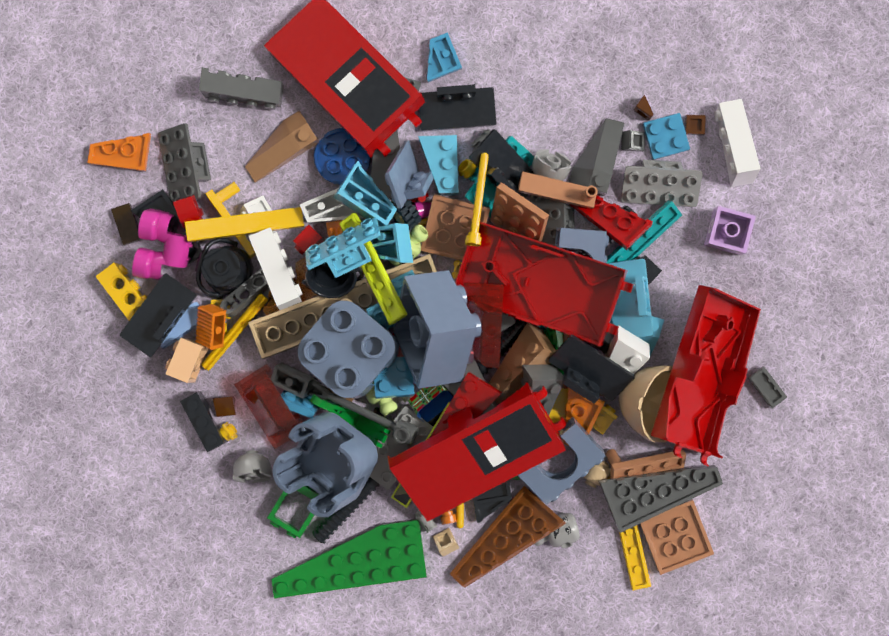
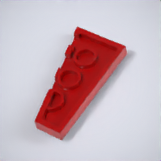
[569,195,653,250]
[430,372,502,437]

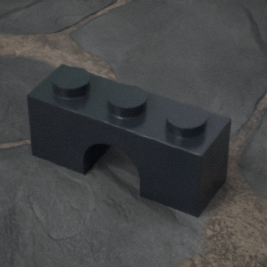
[180,391,228,452]

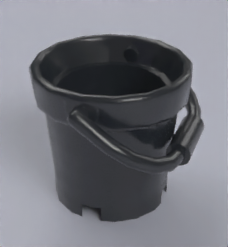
[195,238,254,299]
[302,238,364,299]

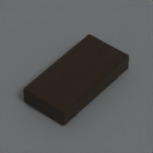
[111,203,143,246]

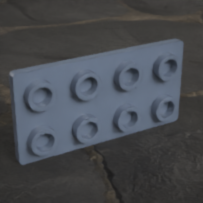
[385,140,434,209]

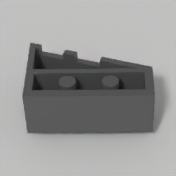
[521,364,563,415]

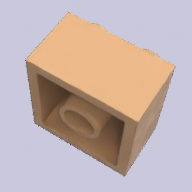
[165,338,209,383]

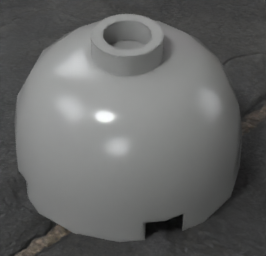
[532,149,571,181]
[233,450,272,483]

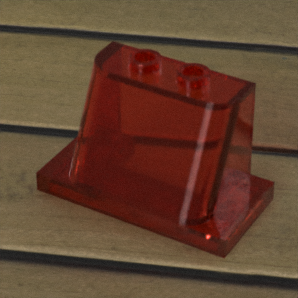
[464,283,504,368]
[234,364,304,449]

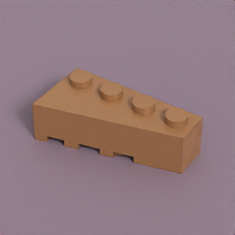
[488,322,556,404]

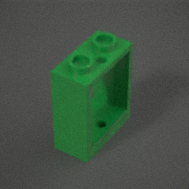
[267,486,320,538]

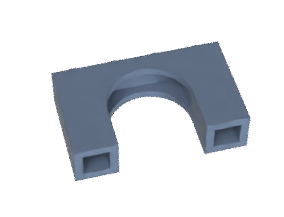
[555,227,609,263]
[518,417,606,505]

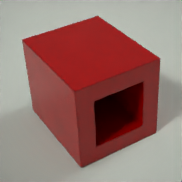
[293,225,325,255]

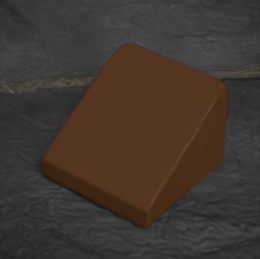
[634,95,654,120]
[213,396,236,417]

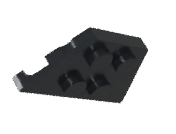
[473,480,512,523]

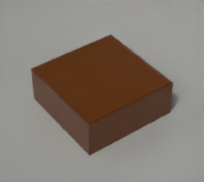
[685,115,706,135]

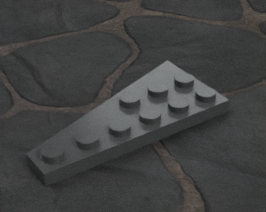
[598,465,723,533]

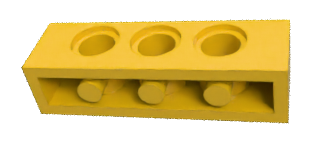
[95,263,148,321]

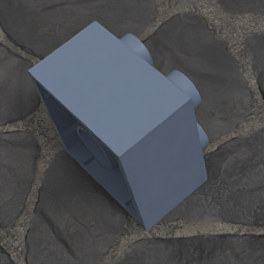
[393,270,482,389]

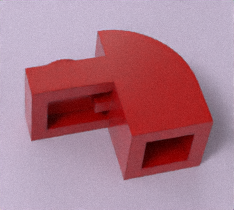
[173,195,204,230]

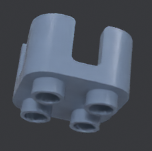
[298,301,399,398]
[273,412,378,517]

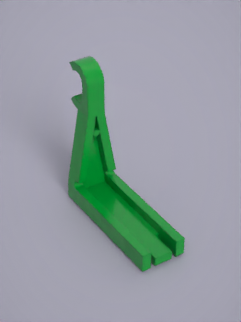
[310,394,391,448]

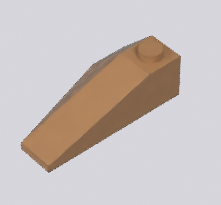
[245,110,319,183]

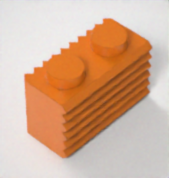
[195,304,226,350]

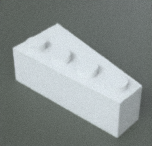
[714,99,761,187]
[249,227,303,310]

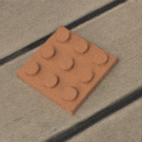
[490,182,549,242]
[421,194,490,261]
[640,499,714,575]

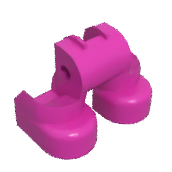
[132,209,193,280]

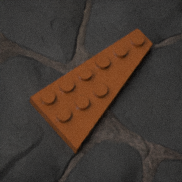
[450,486,566,588]

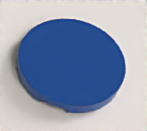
[314,128,371,185]

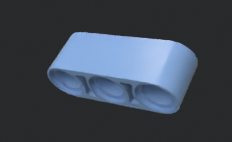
[161,302,200,349]

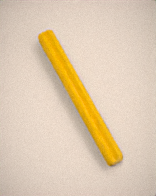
[201,294,268,371]

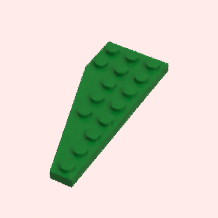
[271,519,427,599]

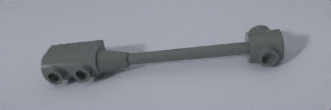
[269,362,419,445]

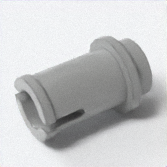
[414,511,437,533]

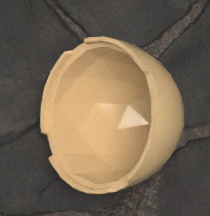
[618,365,673,443]

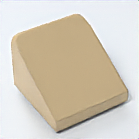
[432,528,459,557]

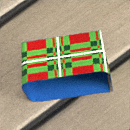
[408,385,453,422]

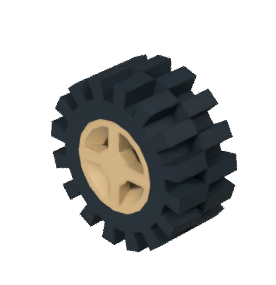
[391,199,421,231]

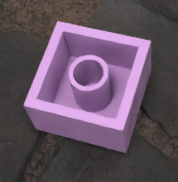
[704,206,756,255]

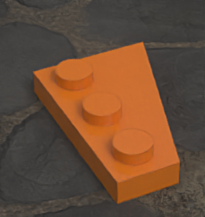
[87,133,151,172]
[563,387,605,446]

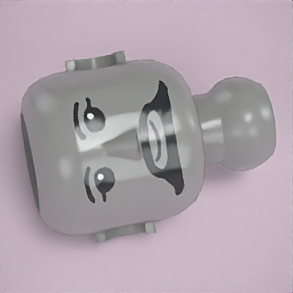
[534,512,580,549]

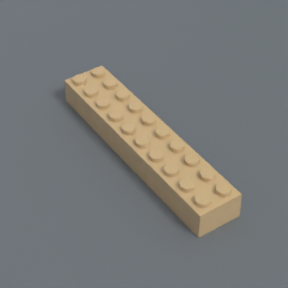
[248,254,437,359]

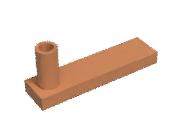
[517,172,598,209]
[605,449,686,479]

